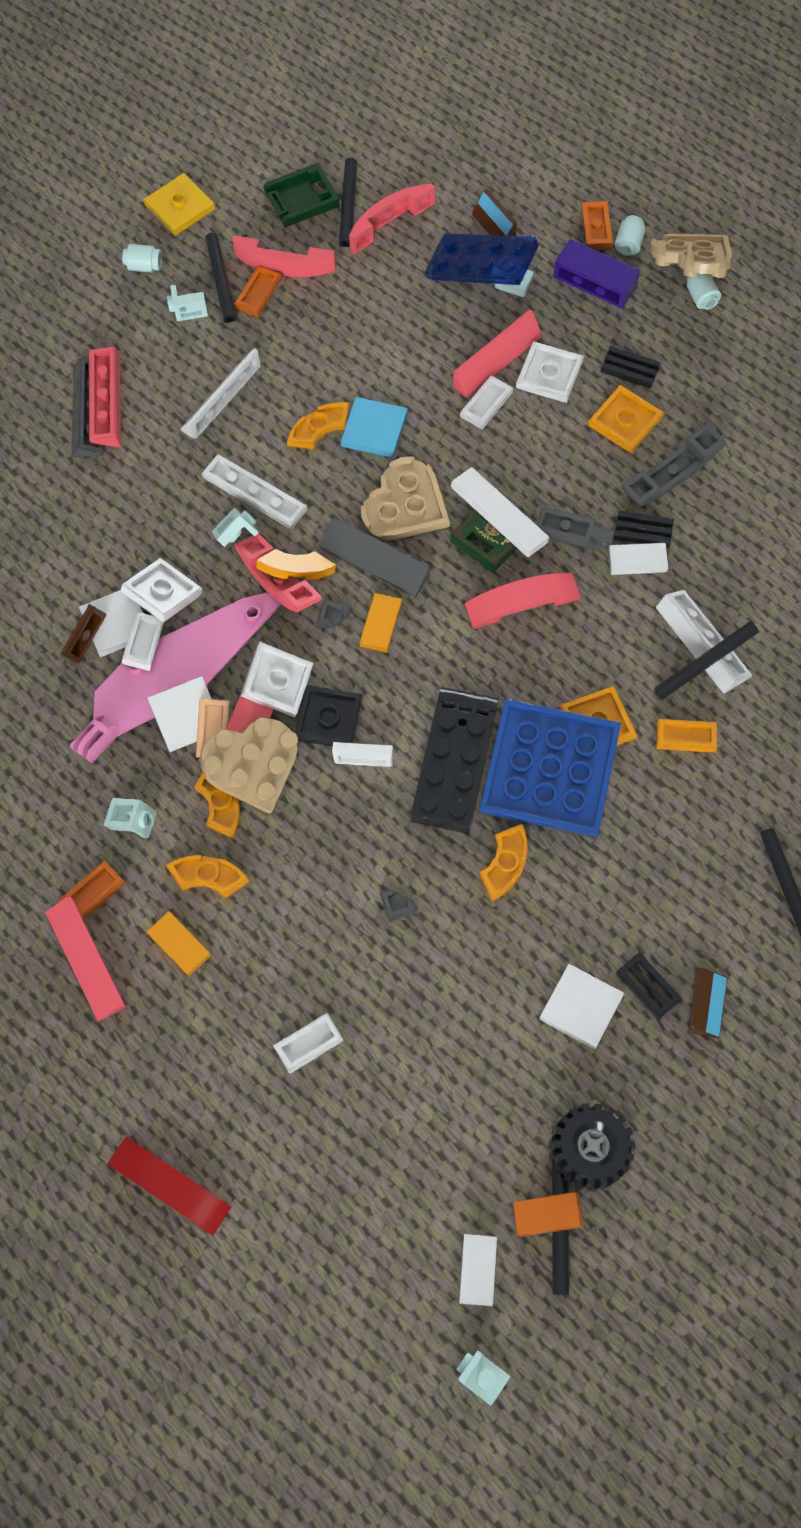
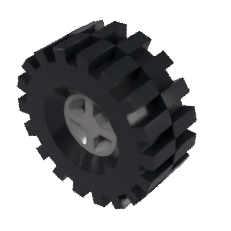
[548,1103,635,1192]

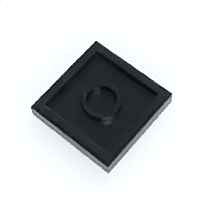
[295,685,363,747]

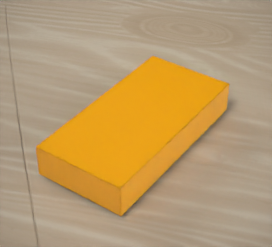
[360,593,402,653]
[656,719,717,753]
[146,911,211,977]

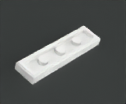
[202,454,307,530]
[451,467,549,557]

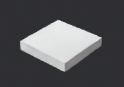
[516,341,584,403]
[121,558,202,623]
[79,590,143,657]
[240,642,313,717]
[147,676,211,753]
[539,964,624,1049]

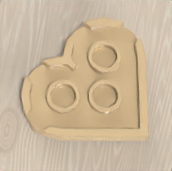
[650,234,732,278]
[361,456,450,541]
[199,717,298,814]

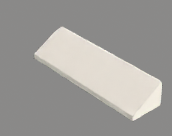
[180,348,261,439]
[656,590,752,694]

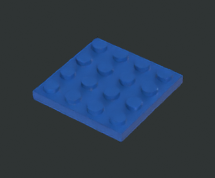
[480,699,621,838]

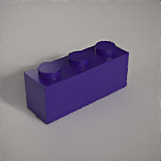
[553,239,640,309]

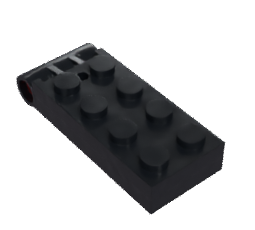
[411,687,499,834]

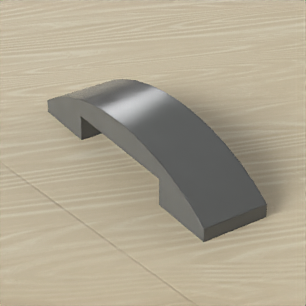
[621,423,726,507]

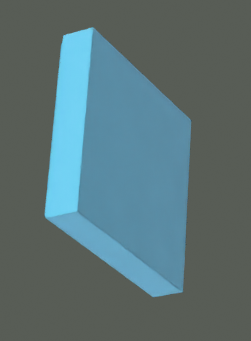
[341,397,408,457]

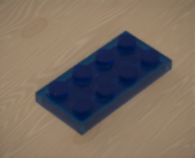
[424,233,539,285]

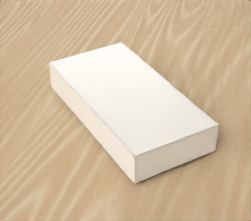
[460,375,513,430]
[608,543,668,575]
[121,612,164,671]
[332,742,393,767]
[273,1013,344,1074]
[459,1234,497,1307]

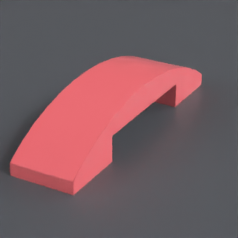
[349,184,435,255]
[232,235,337,277]
[235,533,321,612]
[464,573,581,629]

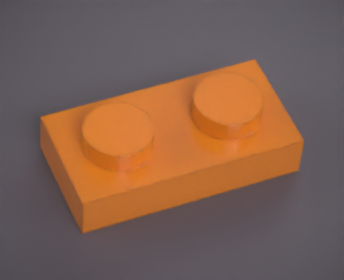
[581,201,613,250]

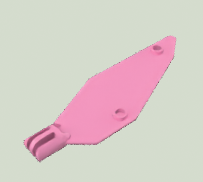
[70,592,281,764]

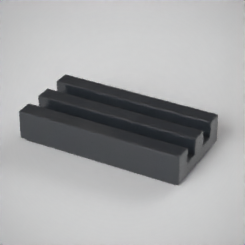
[600,346,661,389]
[614,511,674,548]
[616,952,682,1020]

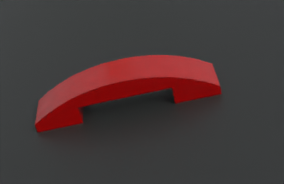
[107,1137,232,1235]

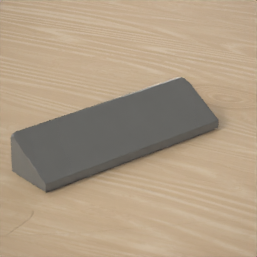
[71,357,104,457]
[320,518,430,598]

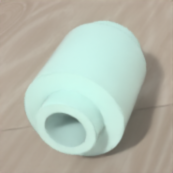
[615,215,645,256]
[122,244,162,273]
[687,274,721,310]

